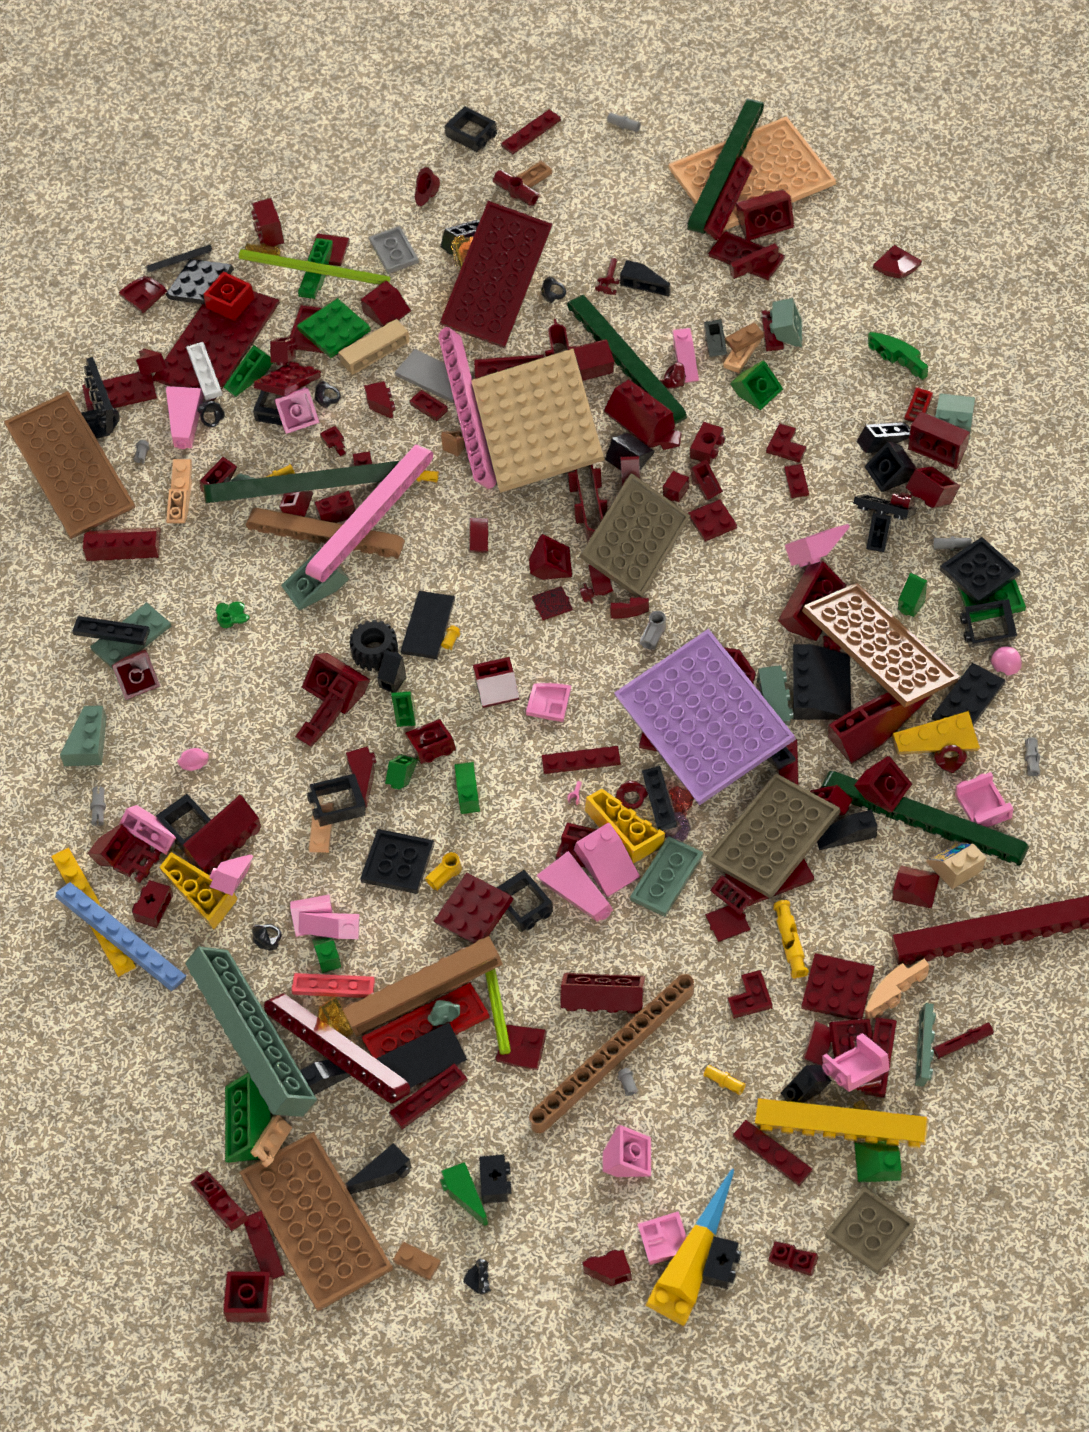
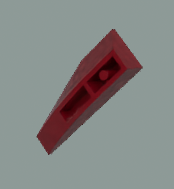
[828,692,933,764]

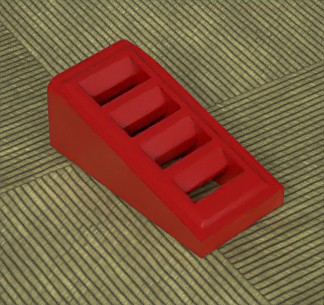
[904,387,933,422]

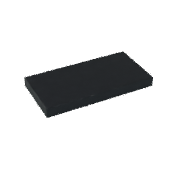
[401,591,455,660]
[376,1023,467,1088]

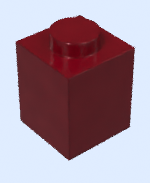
[663,471,689,503]

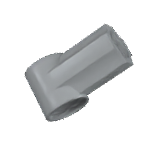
[640,611,666,650]

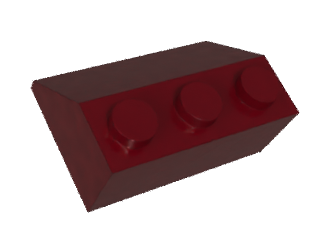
[736,189,794,241]
[908,412,970,470]
[301,653,371,715]

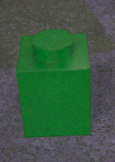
[898,573,927,617]
[385,754,418,789]
[312,936,342,974]

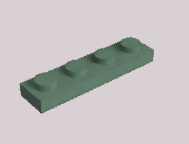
[915,1003,936,1087]

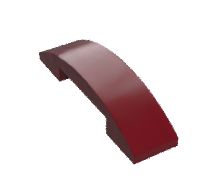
[295,674,354,747]

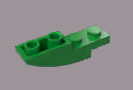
[298,238,333,299]
[868,332,928,380]

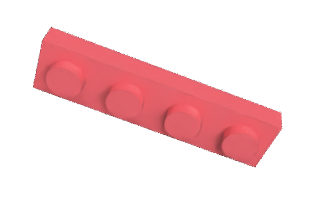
[292,973,375,998]

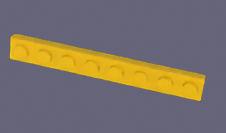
[51,847,136,977]

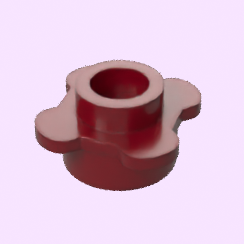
[580,583,595,604]

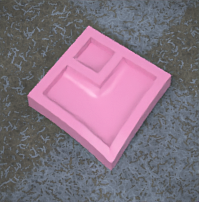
[526,683,571,722]
[638,1211,686,1265]

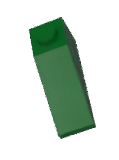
[223,345,273,397]
[391,691,416,727]
[454,762,480,814]
[439,1162,488,1226]

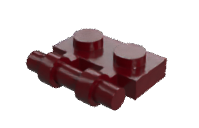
[113,836,162,883]

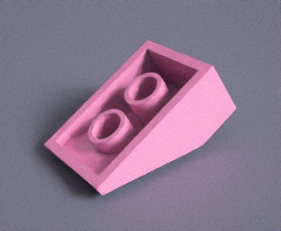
[785,524,849,567]
[574,823,640,897]

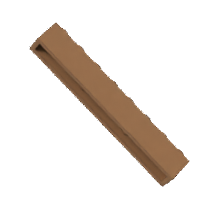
[343,936,503,1038]

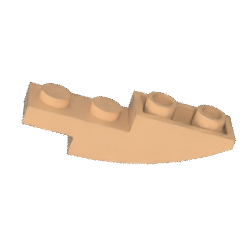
[166,459,192,523]
[865,959,929,1019]

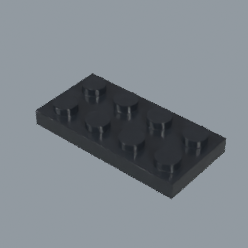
[932,663,1005,726]

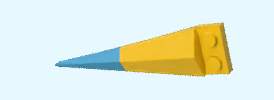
[645,1168,734,1326]

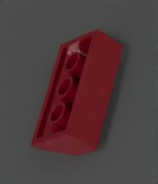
[604,379,676,446]
[83,527,161,561]
[778,561,847,641]
[183,795,261,874]
[560,973,645,1014]

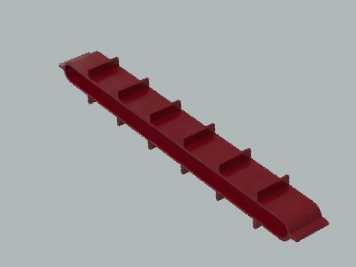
[545,319,608,543]

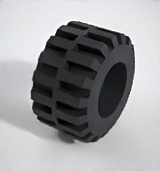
[349,620,399,671]

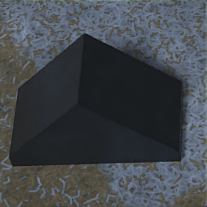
[866,512,892,553]

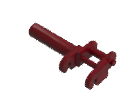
[595,258,620,295]

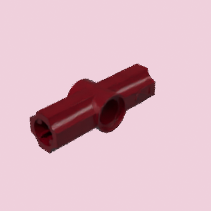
[492,170,539,206]

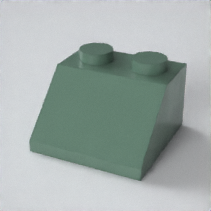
[770,298,802,347]

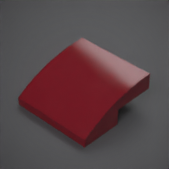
[556,822,597,868]

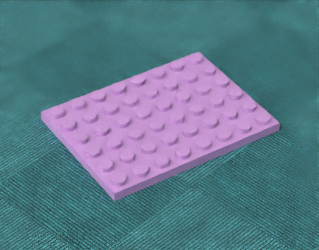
[614,629,796,805]

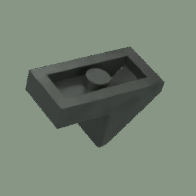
[704,319,727,357]

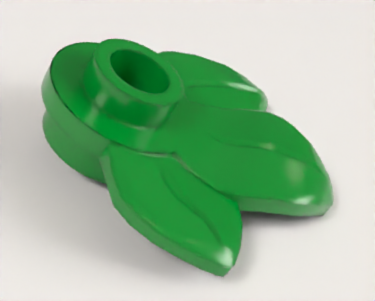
[215,602,250,628]

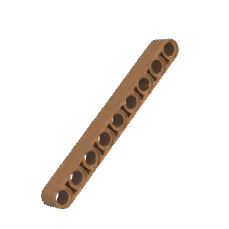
[246,508,405,559]

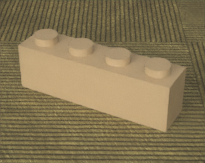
[339,319,410,375]

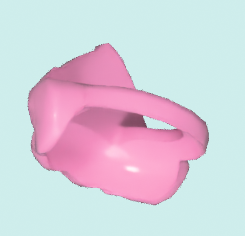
[177,748,209,771]

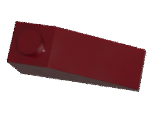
[346,746,377,808]
[244,1210,285,1280]

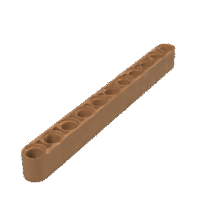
[529,974,694,1133]

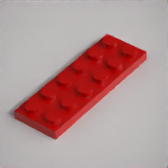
[361,983,490,1059]

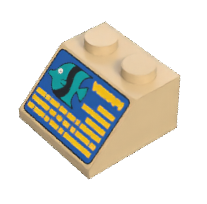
[926,842,987,889]

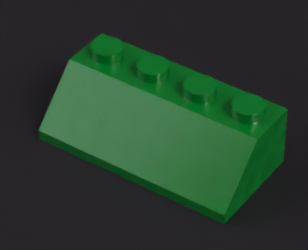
[225,1072,270,1163]

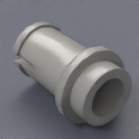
[133,440,150,463]
[617,1068,638,1096]

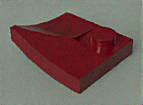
[873,245,922,279]
[119,276,167,314]
[495,1024,547,1070]

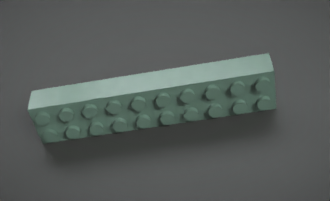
[185,946,317,1117]

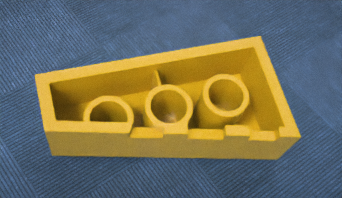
[159,852,238,930]

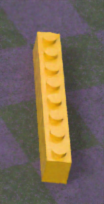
[755,1098,928,1148]

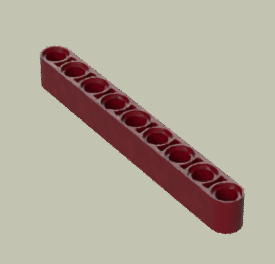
[264,993,410,1103]

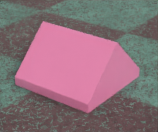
[290,894,333,937]

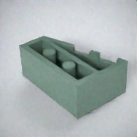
[756,665,793,725]
[60,706,107,766]

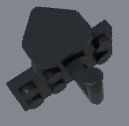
[81,357,120,439]

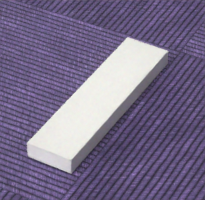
[186,342,223,400]

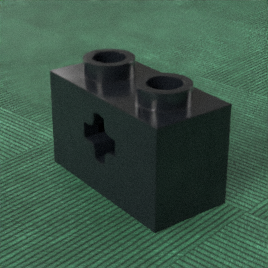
[479,1154,512,1204]
[702,1236,742,1290]

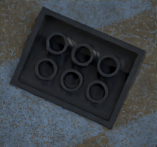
[793,644,851,720]

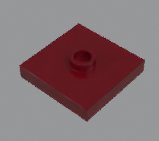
[308,233,350,266]

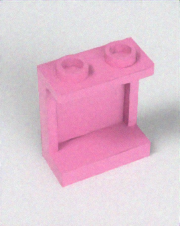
[955,772,1013,828]
[822,1033,890,1092]

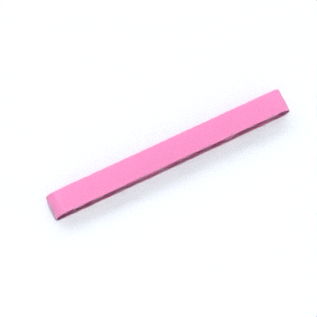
[439,327,497,489]
[305,445,433,582]

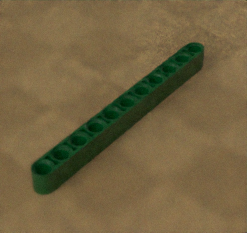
[687,98,764,234]
[567,294,687,425]
[203,461,399,504]
[820,771,1029,866]

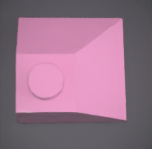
[603,1125,651,1177]

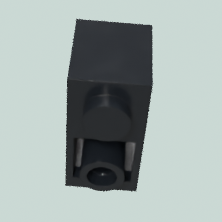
[377,650,406,693]
[781,1065,832,1103]

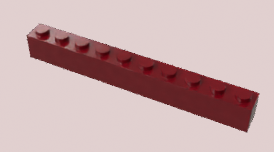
[892,895,1089,965]

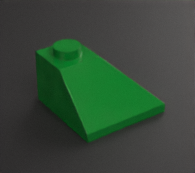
[730,360,783,410]
[854,1141,902,1183]

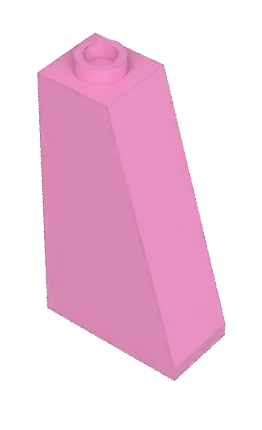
[166,386,203,449]
[537,851,613,922]

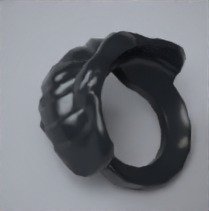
[541,276,567,303]
[315,381,341,408]
[197,401,225,428]
[252,924,282,951]
[463,1259,491,1295]

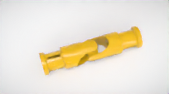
[773,900,809,979]

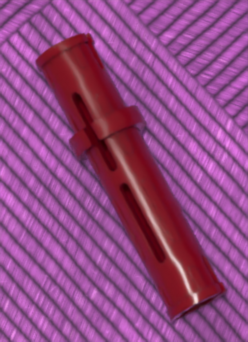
[932,1022,994,1059]

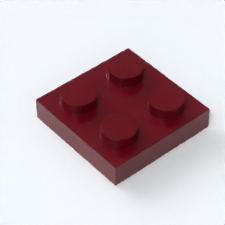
[688,499,737,542]

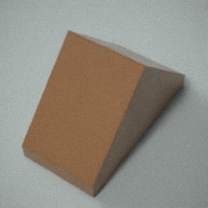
[441,430,466,457]

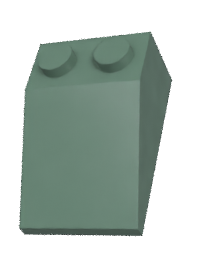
[935,393,975,440]
[281,548,349,610]

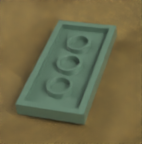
[90,602,171,669]
[630,836,703,917]

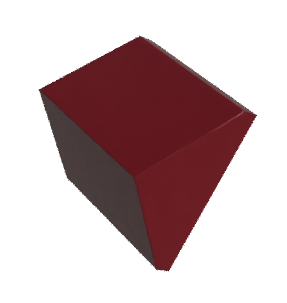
[573,339,614,381]

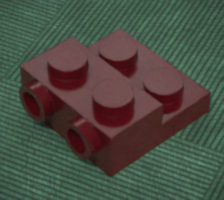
[405,719,456,764]

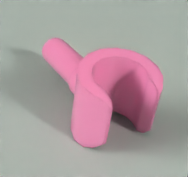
[568,781,582,805]

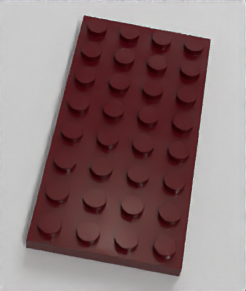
[440,201,553,348]
[152,291,280,401]

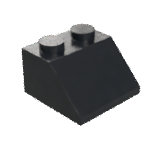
[864,441,917,492]

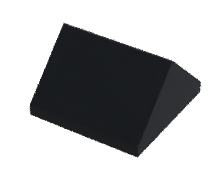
[605,432,655,471]

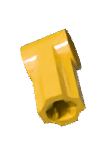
[425,852,462,891]

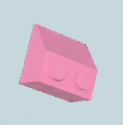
[274,387,320,434]

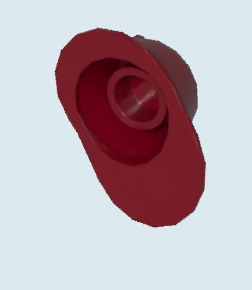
[414,167,440,206]

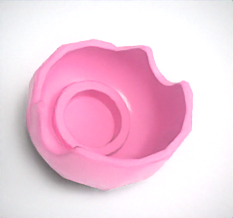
[991,646,1022,675]

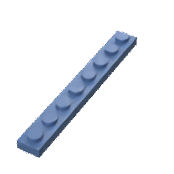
[55,882,186,992]

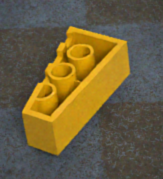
[892,711,980,754]
[585,789,665,864]

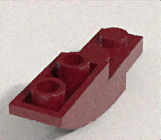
[190,1171,249,1232]

